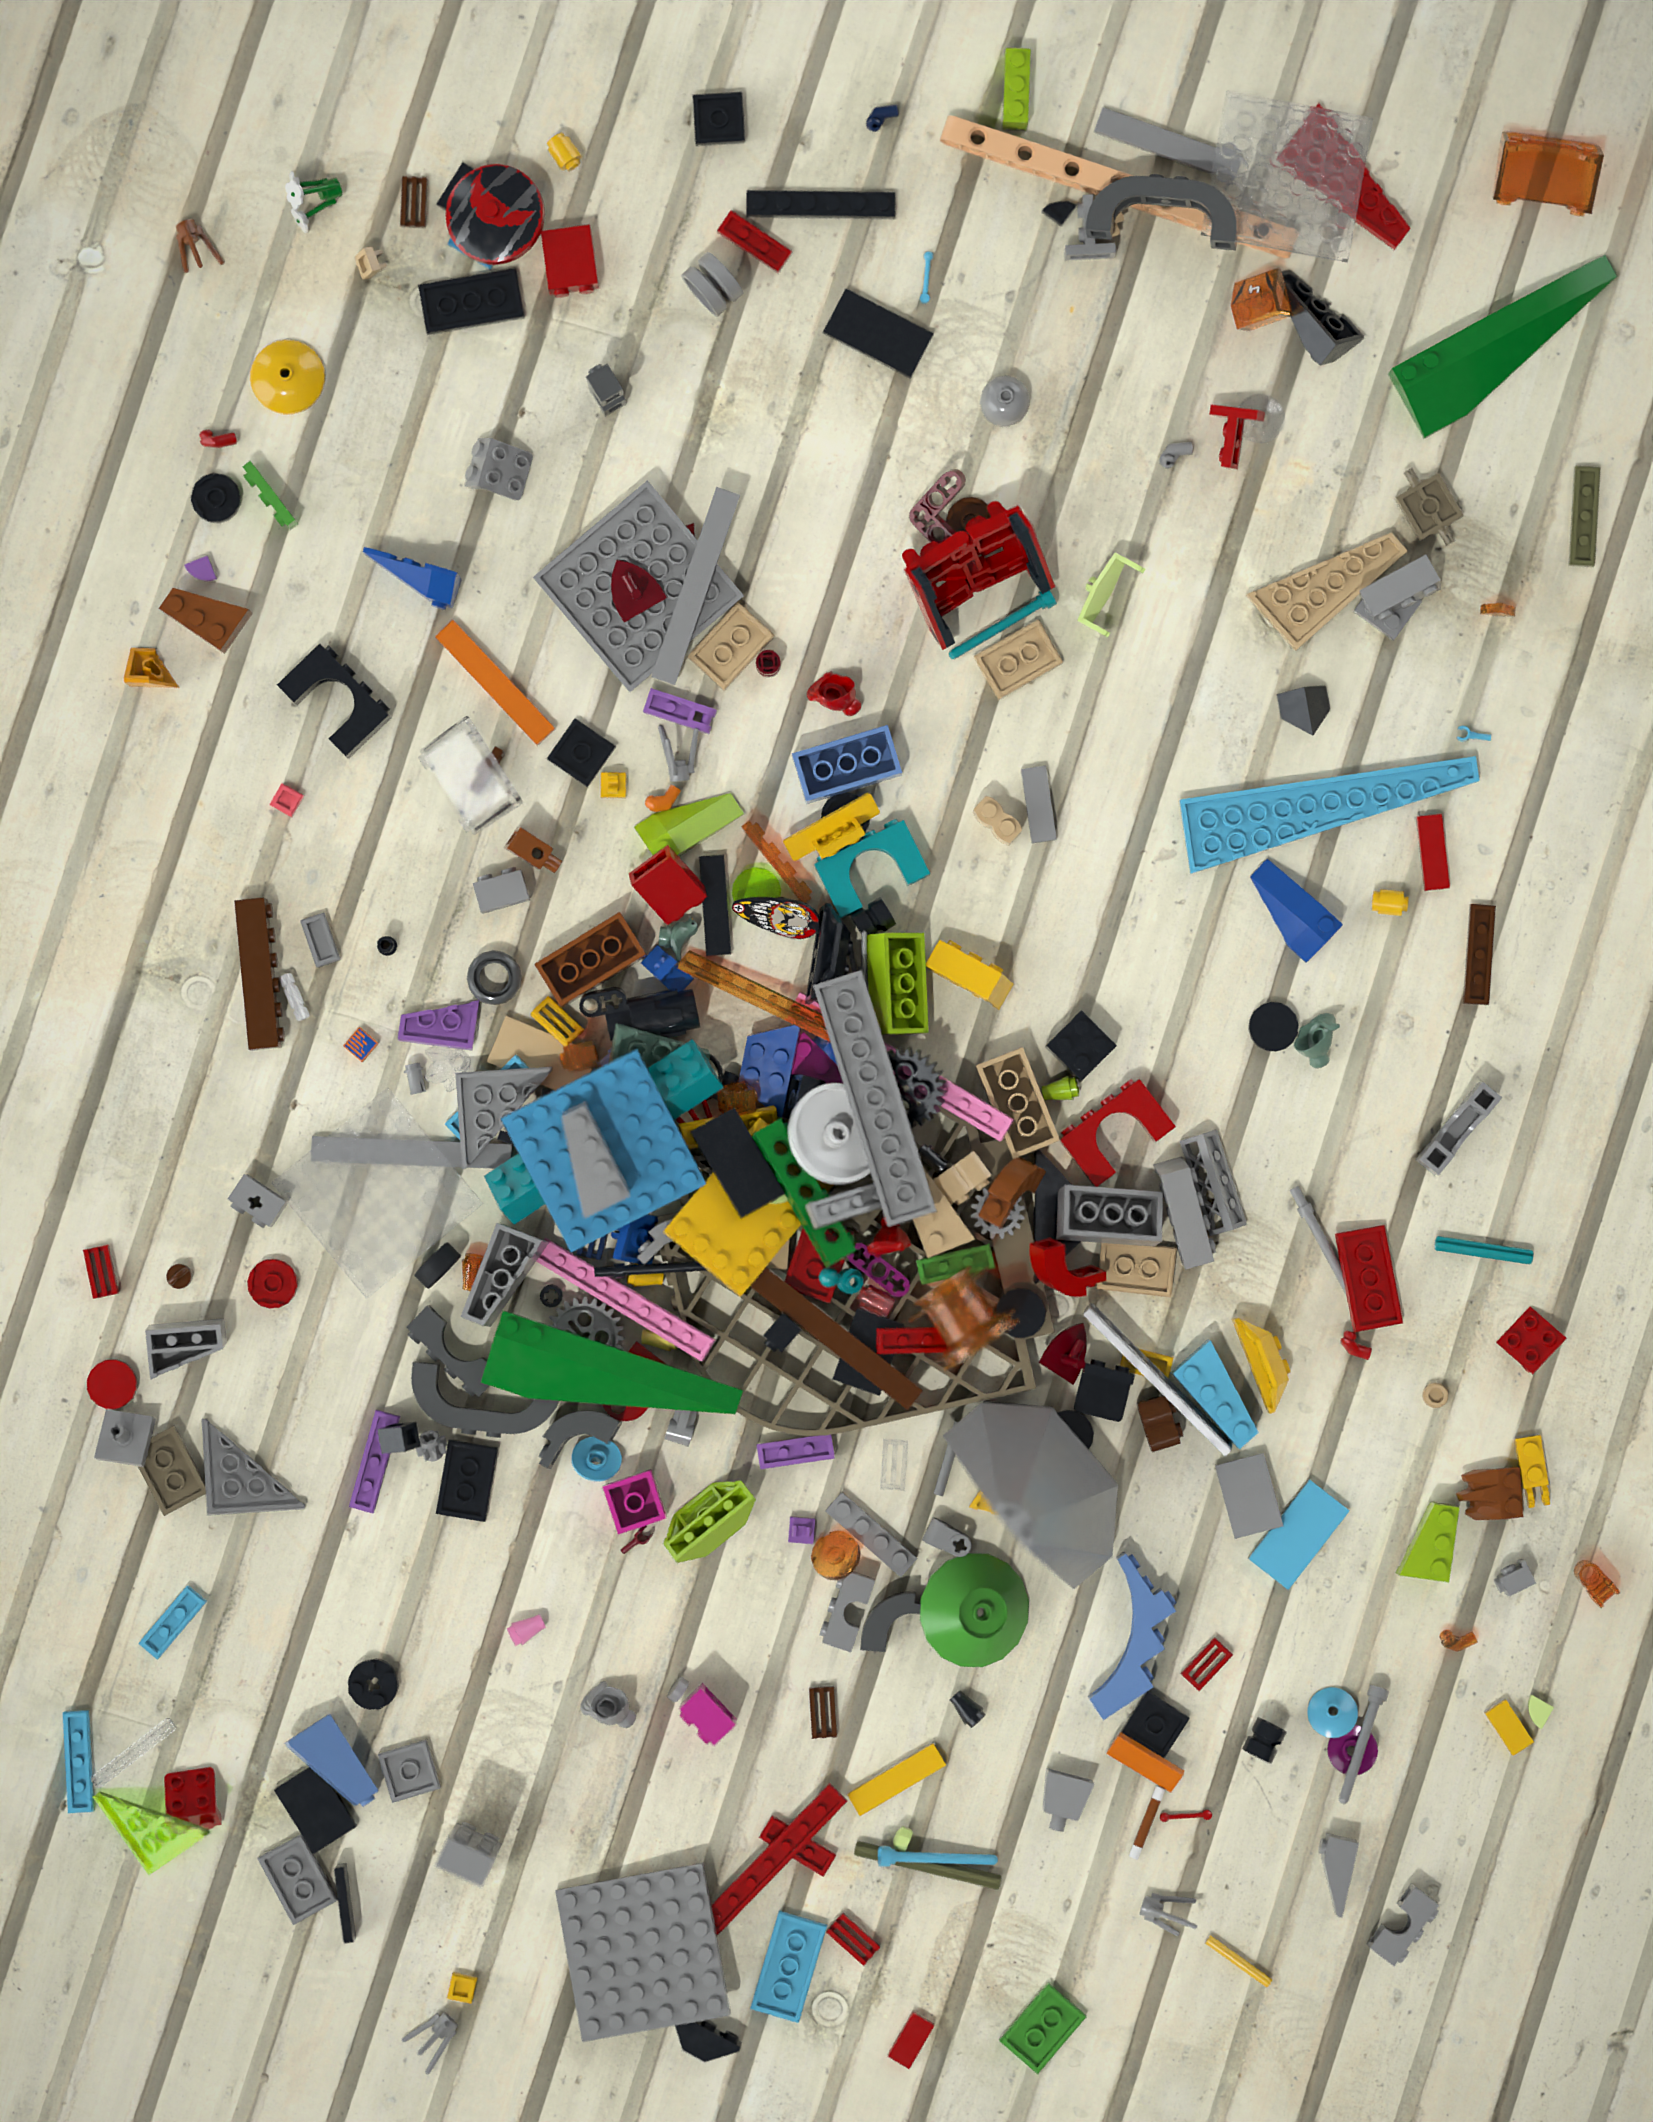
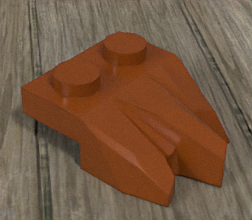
[1455,1467,1523,1520]

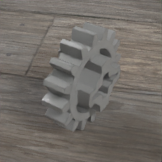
[971,1188,1025,1239]

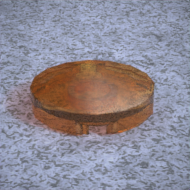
[811,1531,861,1580]

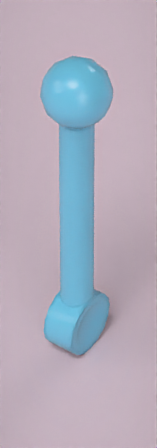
[920,251,933,304]

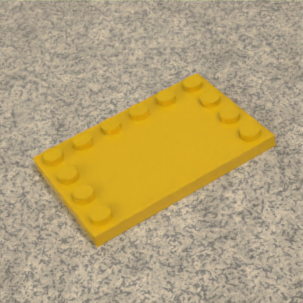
[663,1118,835,1297]

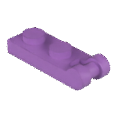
[643,688,717,734]

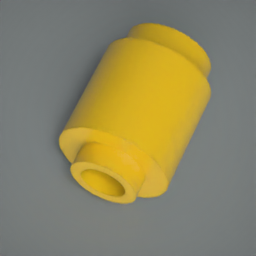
[547,132,582,172]
[1371,889,1408,916]

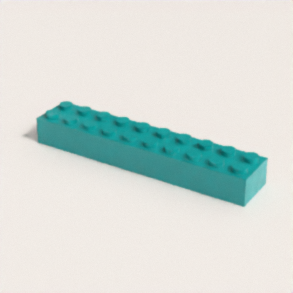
[484,1039,724,1225]

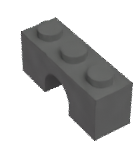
[586,364,626,416]

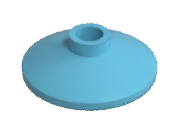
[571,1437,622,1482]
[1307,1687,1358,1738]

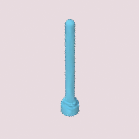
[878,1846,998,1867]

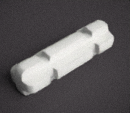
[279,973,310,1021]

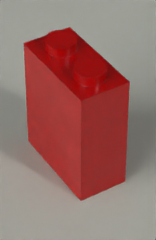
[541,224,599,298]
[628,845,707,925]

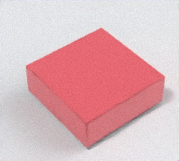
[269,783,304,817]

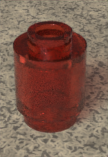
[856,1284,896,1318]

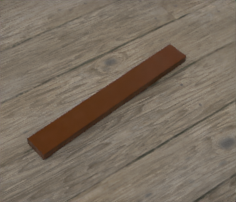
[750,1267,923,1410]

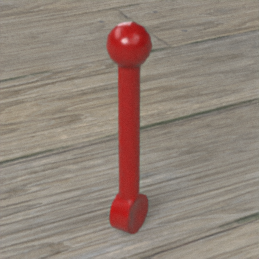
[1159,1809,1212,1822]

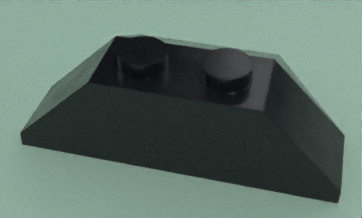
[805,903,853,1005]

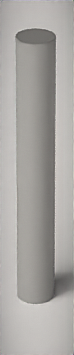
[934,1421,958,1496]

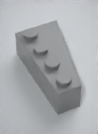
[562,1101,630,1218]
[1153,1156,1216,1270]

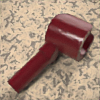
[620,1525,653,1554]

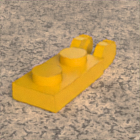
[1515,1435,1550,1508]

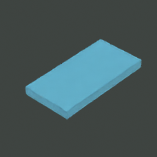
[1248,1479,1349,1590]
[750,1910,827,2023]

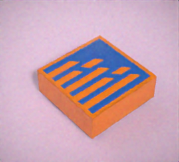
[343,1027,379,1062]

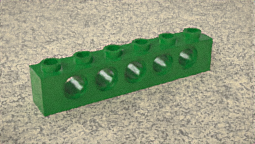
[752,1119,856,1268]

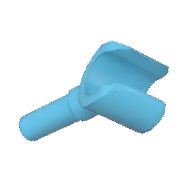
[1457,726,1491,742]

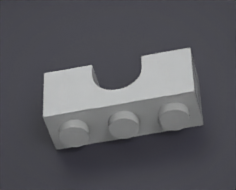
[819,1569,875,1652]
[1367,1883,1439,1966]

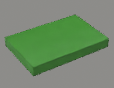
[999,1982,1087,2074]

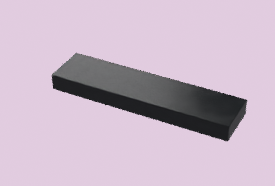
[699,855,731,956]

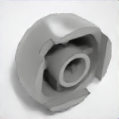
[980,376,1030,427]

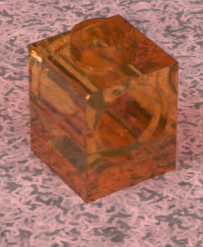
[717,1081,758,1116]

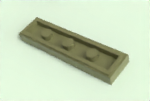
[1568,466,1600,567]

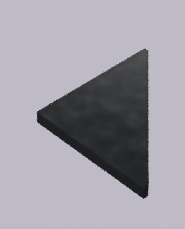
[1033,1149,1081,1284]

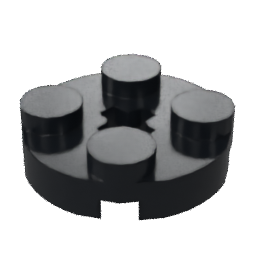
[348,1658,399,1710]

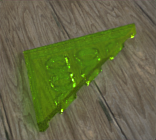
[93,1791,211,1875]

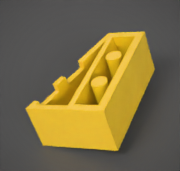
[926,940,1014,1010]

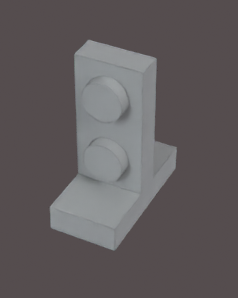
[1064,195,1116,261]

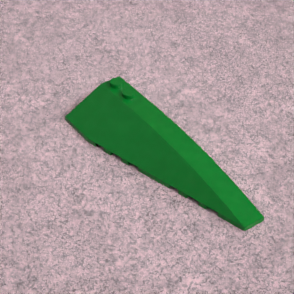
[1388,255,1617,439]
[481,1311,743,1414]

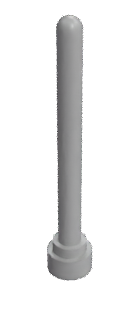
[1339,1685,1389,1804]

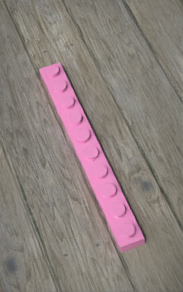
[788,992,1014,1142]

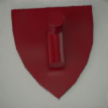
[611,560,667,623]
[1038,1323,1087,1385]

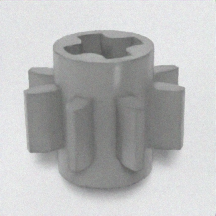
[416,1431,447,1462]

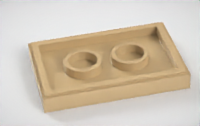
[687,602,775,691]
[973,620,1063,700]
[1096,1243,1177,1298]

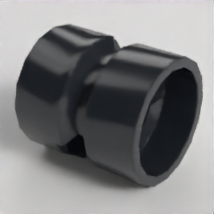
[850,897,896,935]
[1242,1717,1287,1764]

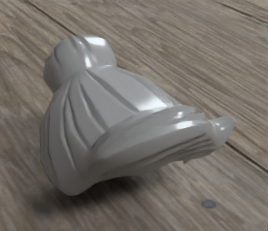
[581,1681,636,1728]

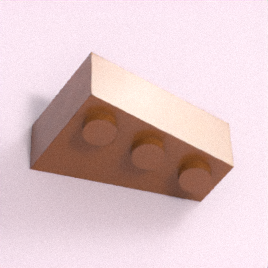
[159,588,253,654]

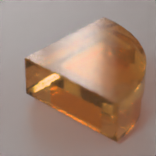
[1480,603,1515,617]

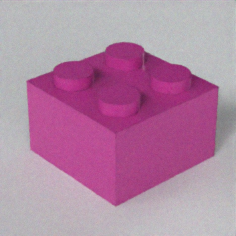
[602,1469,667,1535]
[679,1683,737,1746]

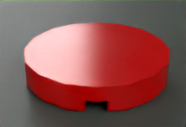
[247,1259,298,1309]
[87,1359,137,1409]

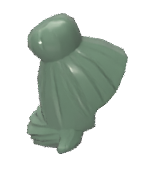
[1294,1013,1340,1069]

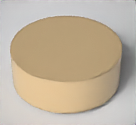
[1422,1383,1448,1408]

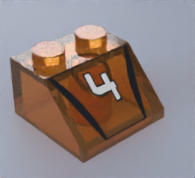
[1231,268,1293,331]

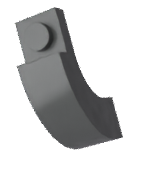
[539,1411,622,1469]
[860,1591,921,1652]

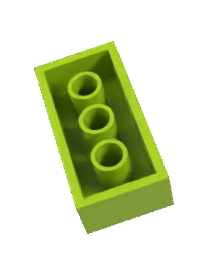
[867,933,929,1035]

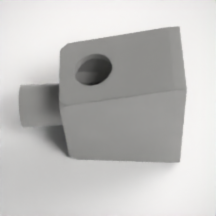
[1043,1768,1094,1832]

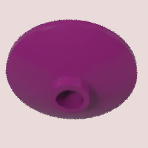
[1327,1725,1378,1775]

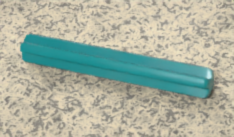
[1434,1236,1534,1265]

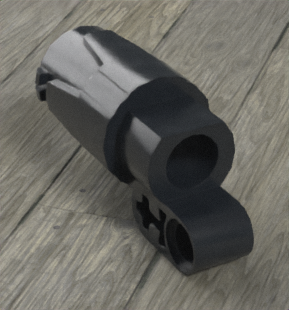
[579,987,701,1041]

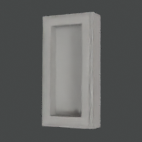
[300,912,341,968]

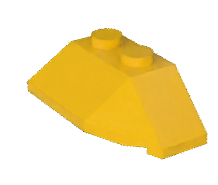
[1232,1317,1291,1414]

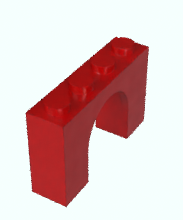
[1060,1078,1176,1187]

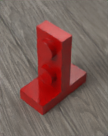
[1209,405,1265,470]

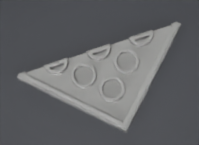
[455,1066,552,1169]
[201,1419,305,1516]

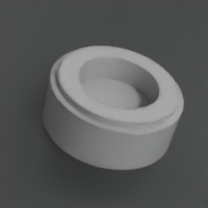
[667,1677,689,1702]

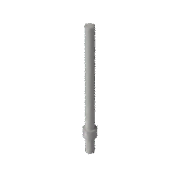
[1289,1186,1346,1294]

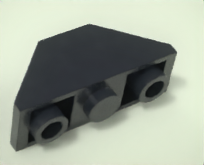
[675,2020,742,2062]

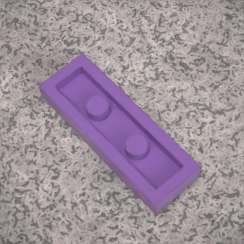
[757,1435,835,1469]

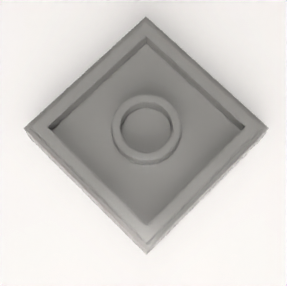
[378,1739,441,1803]

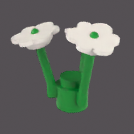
[285,171,342,233]

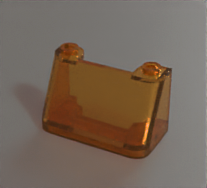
[1492,131,1604,216]

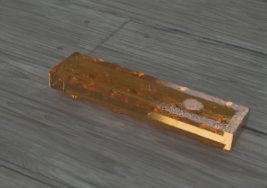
[741,821,812,903]

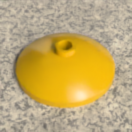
[250,340,325,415]

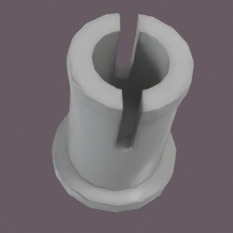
[404,1062,426,1095]

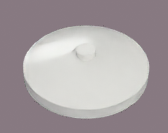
[788,1083,871,1184]

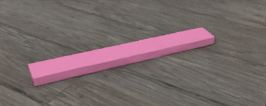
[536,1238,715,1362]

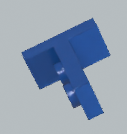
[641,945,694,992]

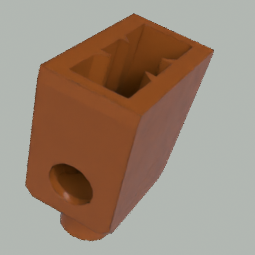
[504,827,562,873]

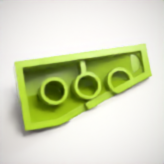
[634,793,744,857]

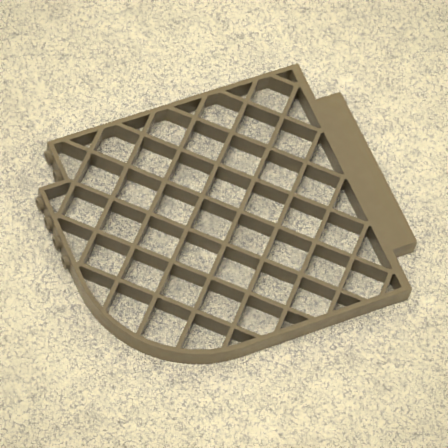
[654,1105,1055,1436]

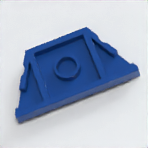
[738,1023,802,1118]

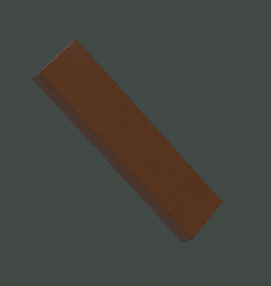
[1463,904,1496,1005]

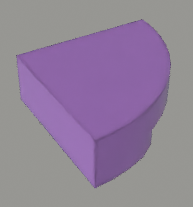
[184,556,217,582]

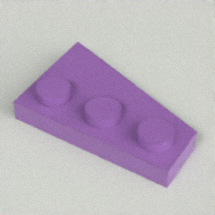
[398,1000,480,1051]

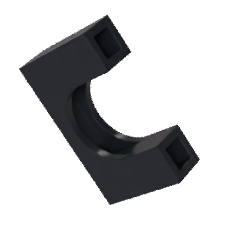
[277,644,391,759]

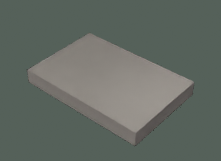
[1215,1453,1283,1539]
[257,1834,338,1925]

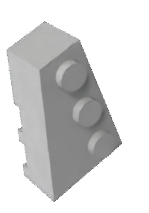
[1359,555,1441,621]
[145,1318,227,1380]

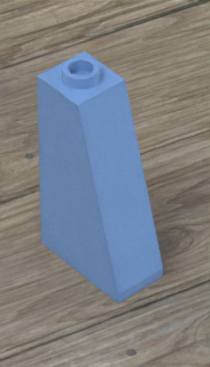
[285,1714,378,1807]

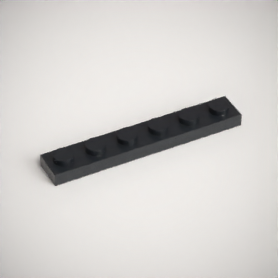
[746,190,895,219]

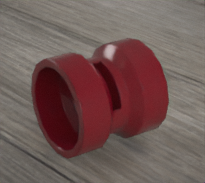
[756,650,781,678]

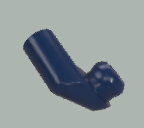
[866,104,898,132]

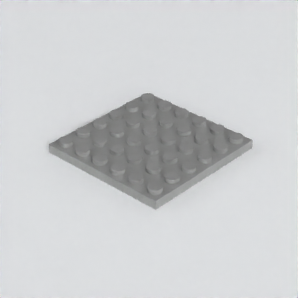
[533,480,744,692]
[555,1863,731,2042]

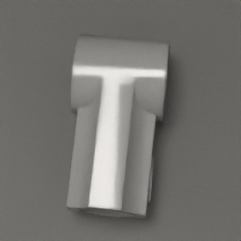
[665,1410,697,1447]

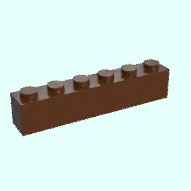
[234,898,285,1051]

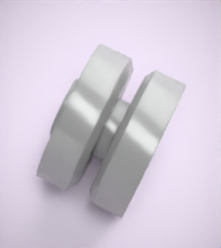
[681,252,743,317]

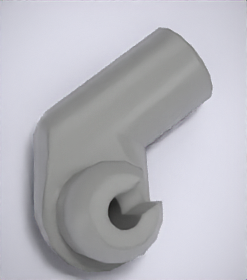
[1159,442,1192,469]

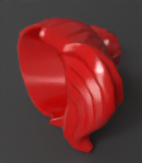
[807,671,862,716]
[867,1216,911,1258]

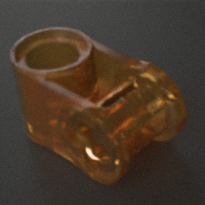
[1574,1560,1620,1609]

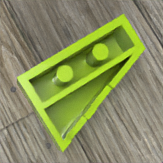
[1395,1502,1459,1583]

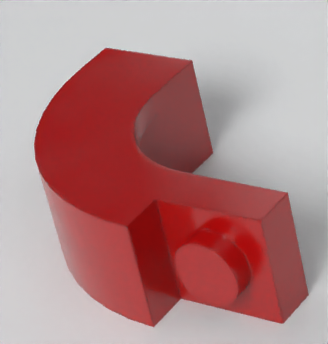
[1029,1238,1107,1297]

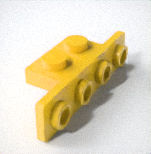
[783,792,880,861]

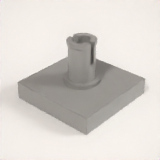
[94,1409,156,1467]

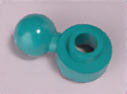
[819,1267,863,1294]

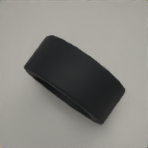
[414,1242,461,1289]

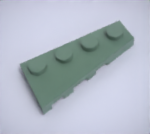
[608,1023,710,1068]

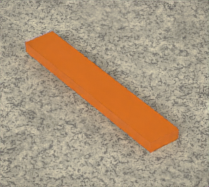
[435,620,555,746]

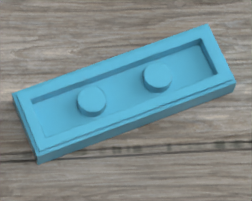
[138,1585,207,1660]

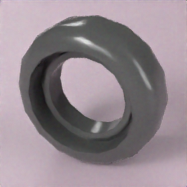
[467,950,522,1005]

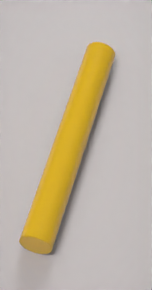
[1205,1935,1272,1987]

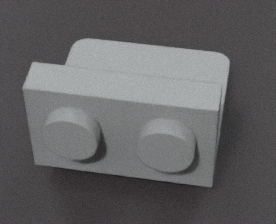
[465,438,533,500]

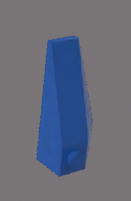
[363,547,461,610]

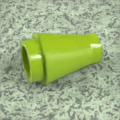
[1041,1076,1080,1101]

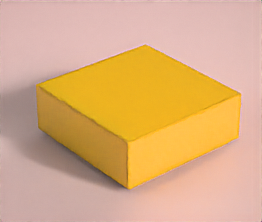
[447,1972,477,2004]

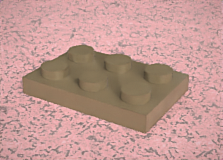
[138,1425,206,1516]

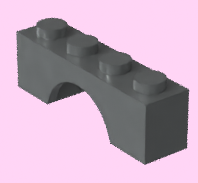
[406,1305,490,1397]

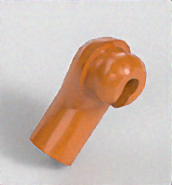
[645,784,681,812]

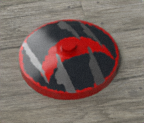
[446,164,545,265]

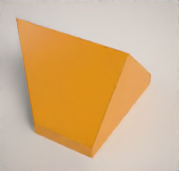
[124,648,179,688]

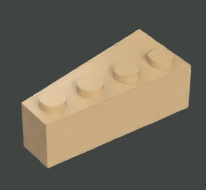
[912,1167,975,1258]

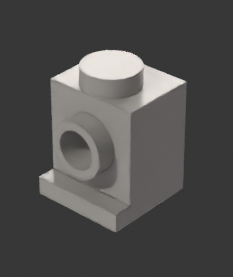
[1494,1559,1536,1596]

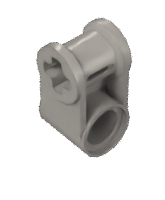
[922,1517,972,1557]

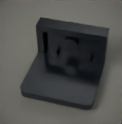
[1074,1359,1135,1422]

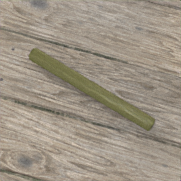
[854,1841,1001,1890]

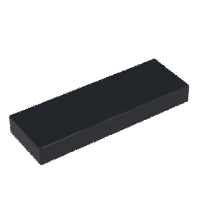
[334,1863,356,1943]

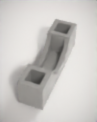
[1415,1082,1502,1176]

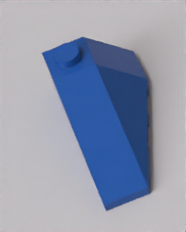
[1250,859,1343,963]

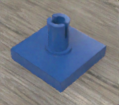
[611,1214,658,1264]

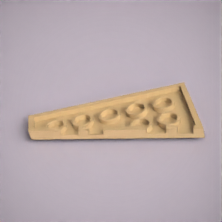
[1246,533,1407,651]

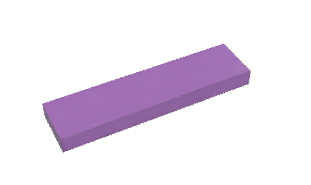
[349,1410,401,1513]

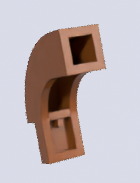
[978,1157,1046,1229]

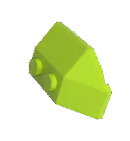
[663,1480,756,1563]

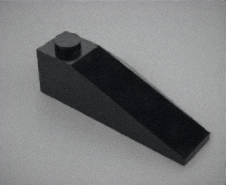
[1272,270,1365,366]

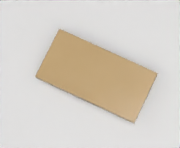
[487,1016,598,1090]

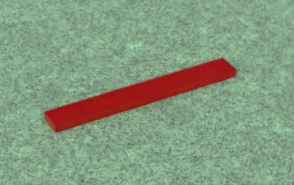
[711,1783,848,1936]

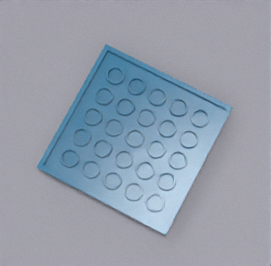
[501,1049,706,1252]

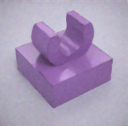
[788,1516,815,1544]

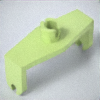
[1077,553,1146,637]

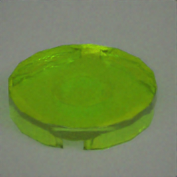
[732,867,781,901]

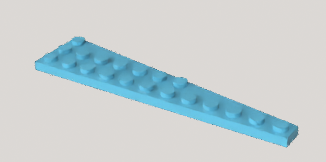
[1179,756,1480,874]

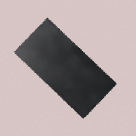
[418,268,525,335]
[823,288,934,379]
[690,1107,785,1219]

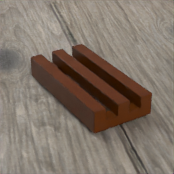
[400,176,428,228]
[809,1686,837,1739]

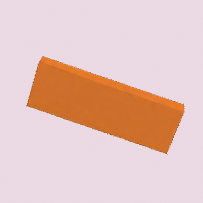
[1106,1732,1185,1793]

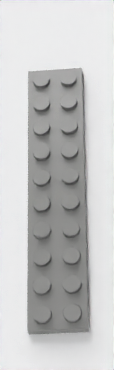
[813,970,937,1227]

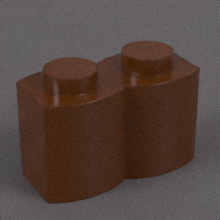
[1136,1395,1184,1452]

